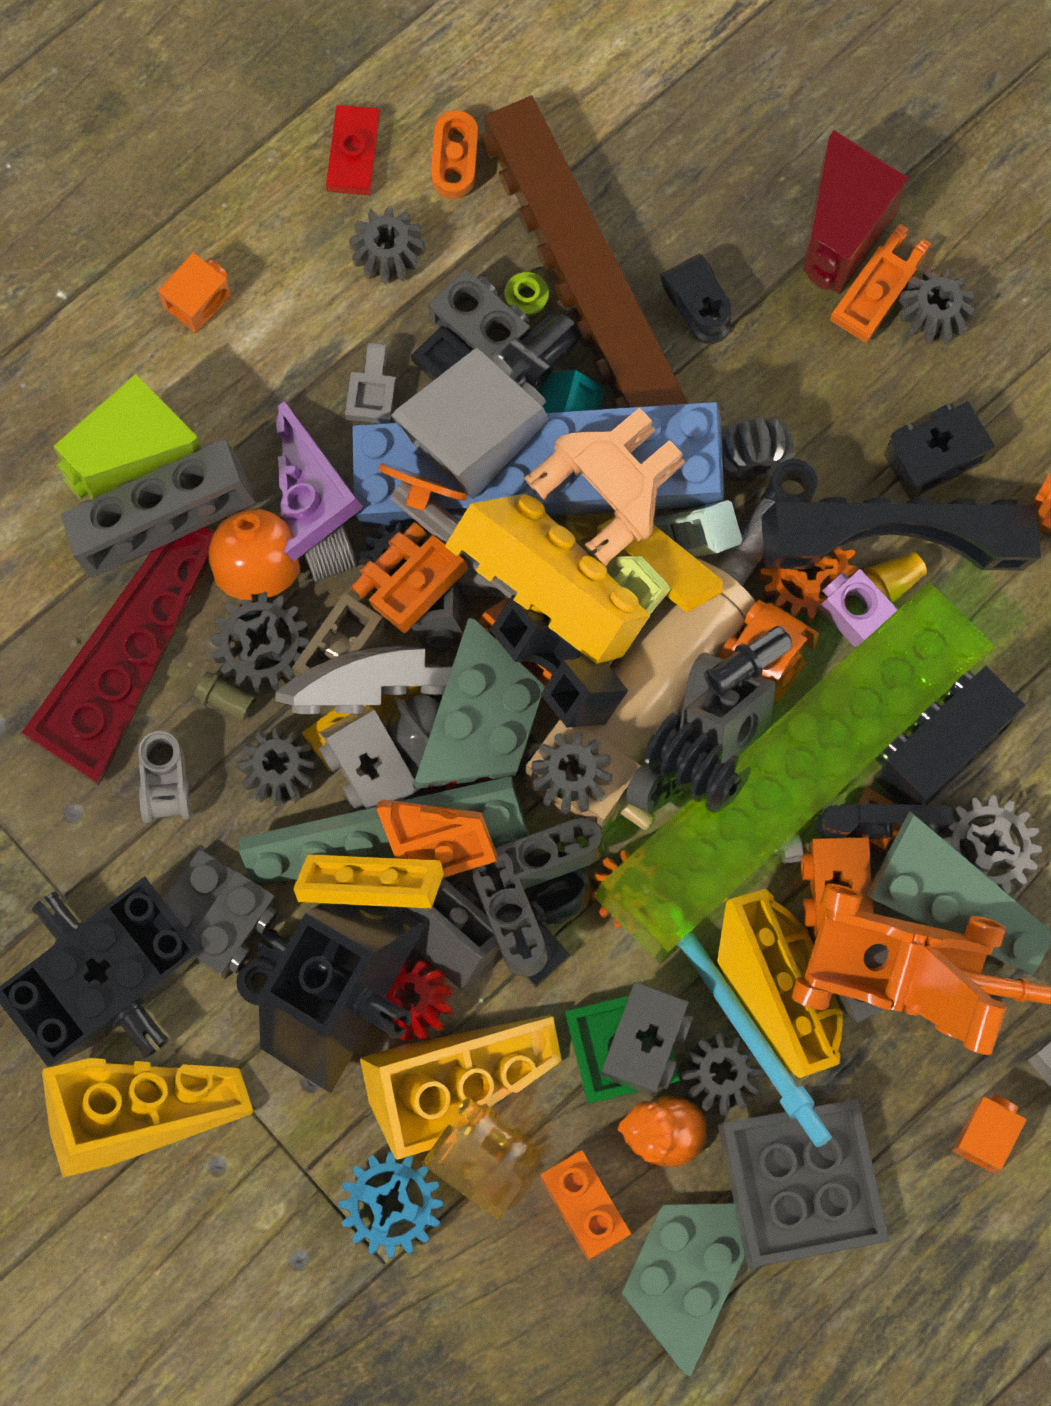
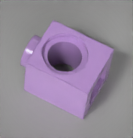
[818,569,898,647]

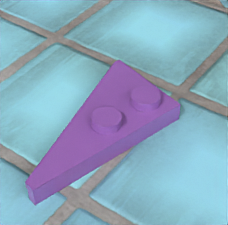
[276,401,363,562]

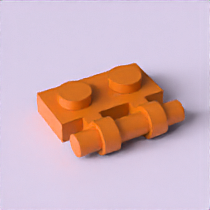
[350,522,469,634]

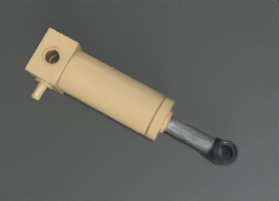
[525,459,817,836]

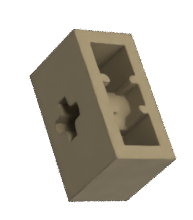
[292,592,385,677]

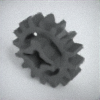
[210,592,310,693]

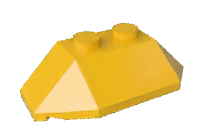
[717,888,843,1079]

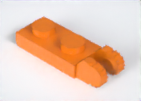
[830,224,931,344]

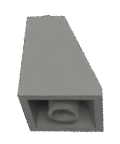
[391,347,549,500]

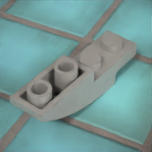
[275,645,453,714]

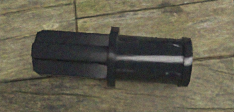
[704,626,792,697]

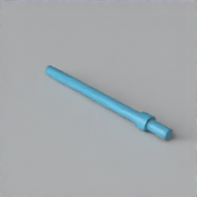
[662,909,832,1147]

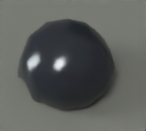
[524,851,593,924]

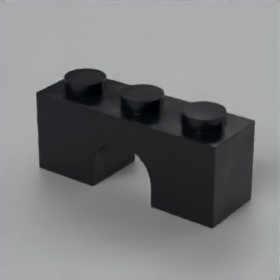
[490,595,628,728]

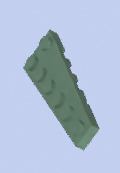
[239,776,533,884]

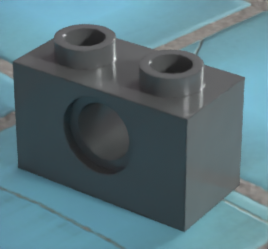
[683,676,775,763]

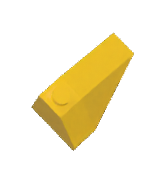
[42,1058,253,1178]

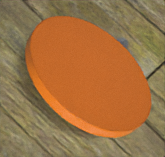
[378,463,469,511]

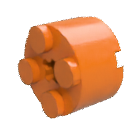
[718,600,819,703]

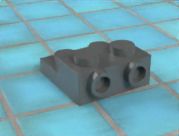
[164,849,278,979]

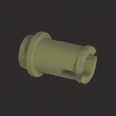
[194,671,257,722]

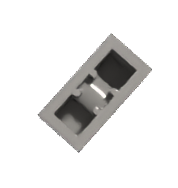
[319,705,420,811]

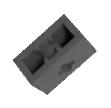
[600,982,693,1097]

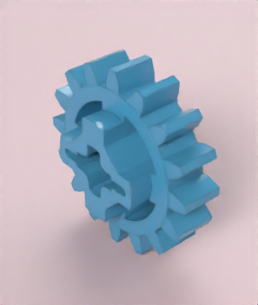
[338,1152,443,1258]

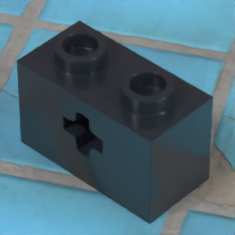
[884,401,995,500]

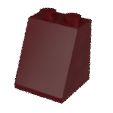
[803,130,909,294]

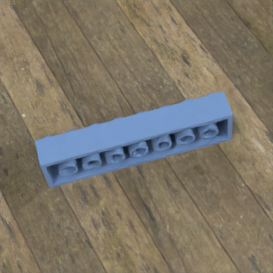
[353,402,724,527]

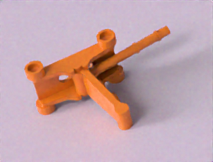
[791,884,1051,1055]

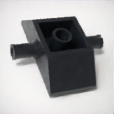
[0,876,202,1067]
[256,903,425,1093]

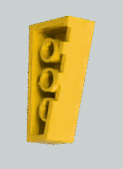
[445,493,651,664]

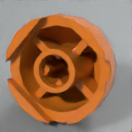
[209,509,301,600]

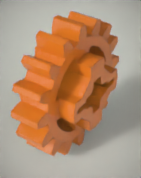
[759,547,859,624]

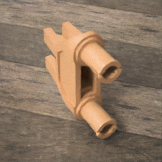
[524,408,685,567]

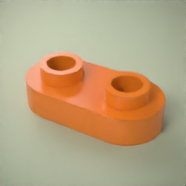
[431,110,478,199]

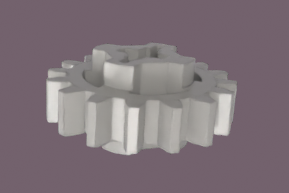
[943,796,1042,895]

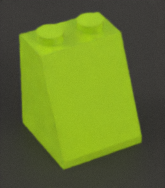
[53,374,201,500]

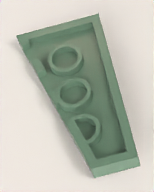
[867,811,1051,976]

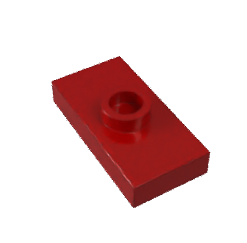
[326,105,380,196]

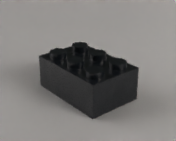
[875,666,1026,805]

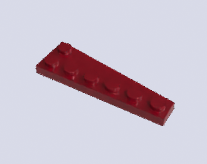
[21,527,214,786]

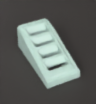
[653,500,742,557]

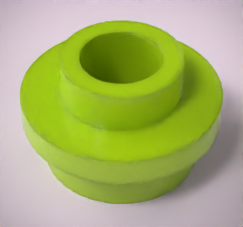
[505,272,549,316]

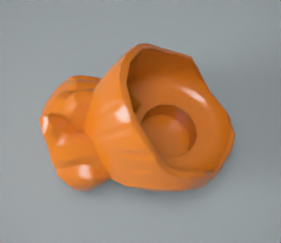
[617,1096,708,1167]

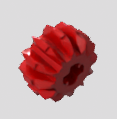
[385,960,454,1041]

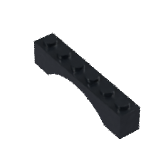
[761,496,1041,571]

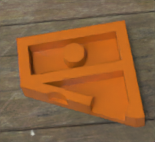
[376,800,497,878]

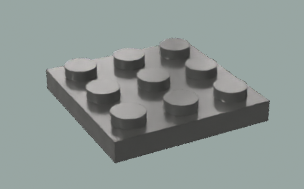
[718,1099,889,1269]

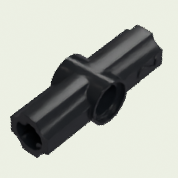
[499,312,580,390]

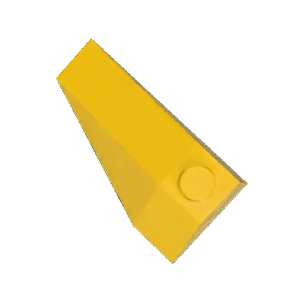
[360,1015,562,1160]

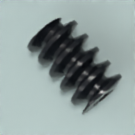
[645,712,751,813]

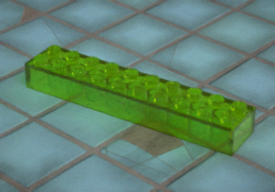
[595,582,995,965]

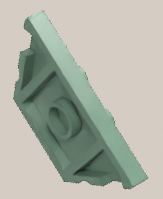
[413,618,545,788]
[621,1203,745,1377]

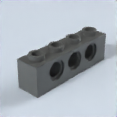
[61,439,256,578]

